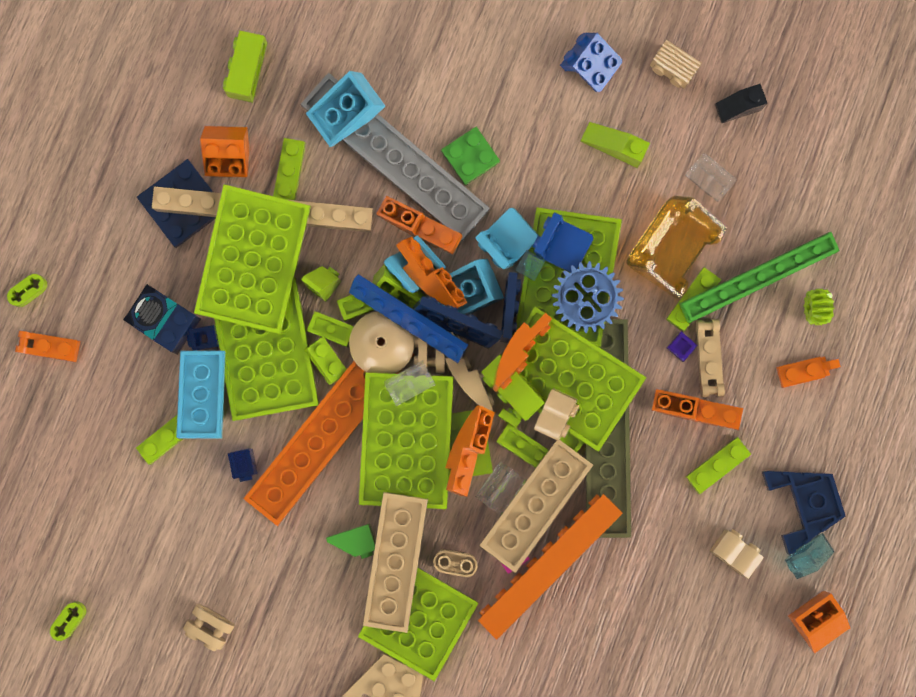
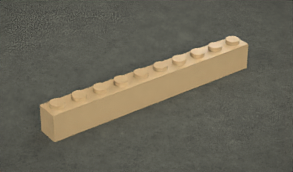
[152,187,373,233]

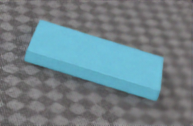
[176,351,226,439]

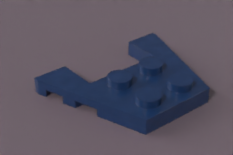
[762,471,846,555]

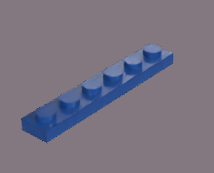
[349,274,468,363]

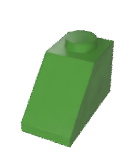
[326,524,376,559]

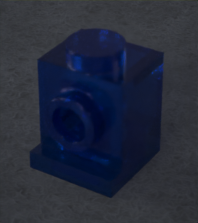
[187,325,219,351]

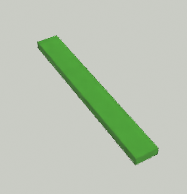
[679,232,840,323]

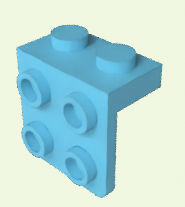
[475,208,539,270]
[384,235,446,293]

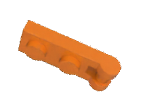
[15,331,81,362]

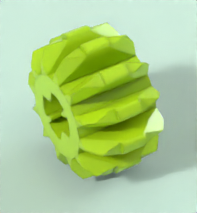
[803,289,835,325]

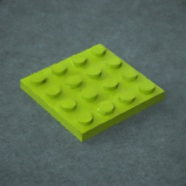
[358,567,479,682]

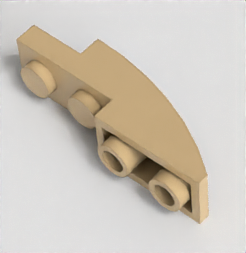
[445,332,495,411]

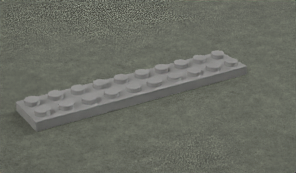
[301,73,490,241]

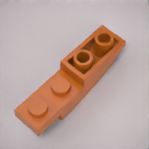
[376,196,463,255]
[396,237,467,309]
[493,313,552,392]
[652,389,744,430]
[445,405,495,497]

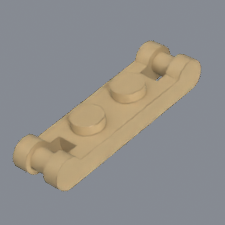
[696,319,725,397]

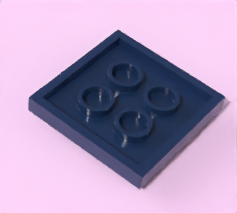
[137,159,216,248]

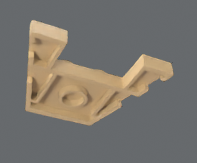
[342,653,423,697]

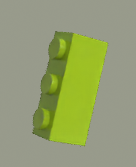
[223,30,267,103]
[481,354,546,421]

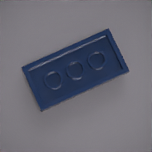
[412,296,503,349]

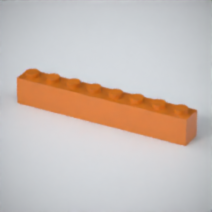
[478,494,623,640]

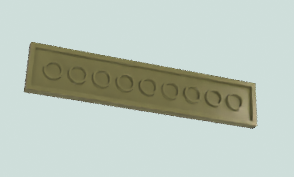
[585,319,631,538]

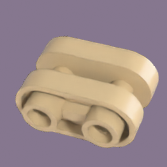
[414,335,445,373]
[433,549,478,577]
[183,604,235,651]

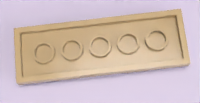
[479,440,593,573]
[363,492,428,633]

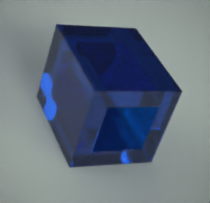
[228,448,258,482]

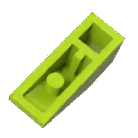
[580,122,650,168]
[372,264,426,308]
[301,266,341,302]

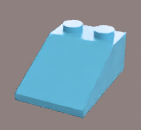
[306,71,385,147]
[428,259,504,315]

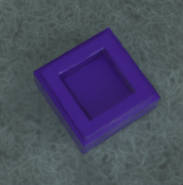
[667,331,698,362]

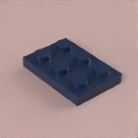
[500,272,521,343]

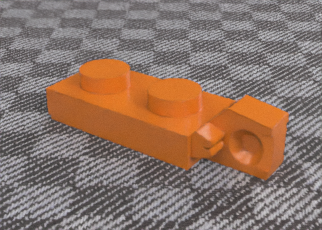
[776,357,841,388]

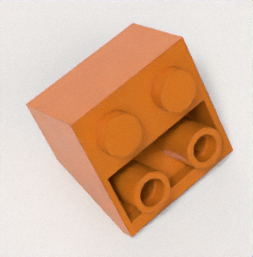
[200,126,249,177]
[788,591,850,653]

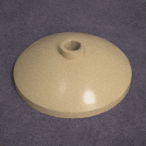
[349,311,414,374]

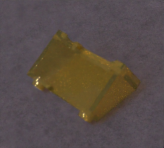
[626,196,728,299]

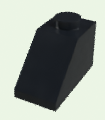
[715,83,768,124]

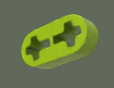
[7,274,47,307]
[50,602,86,641]

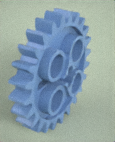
[552,261,624,333]

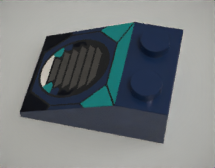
[123,284,201,355]

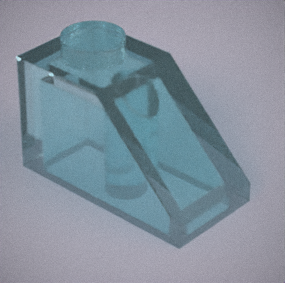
[785,533,835,579]

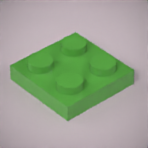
[441,126,500,186]

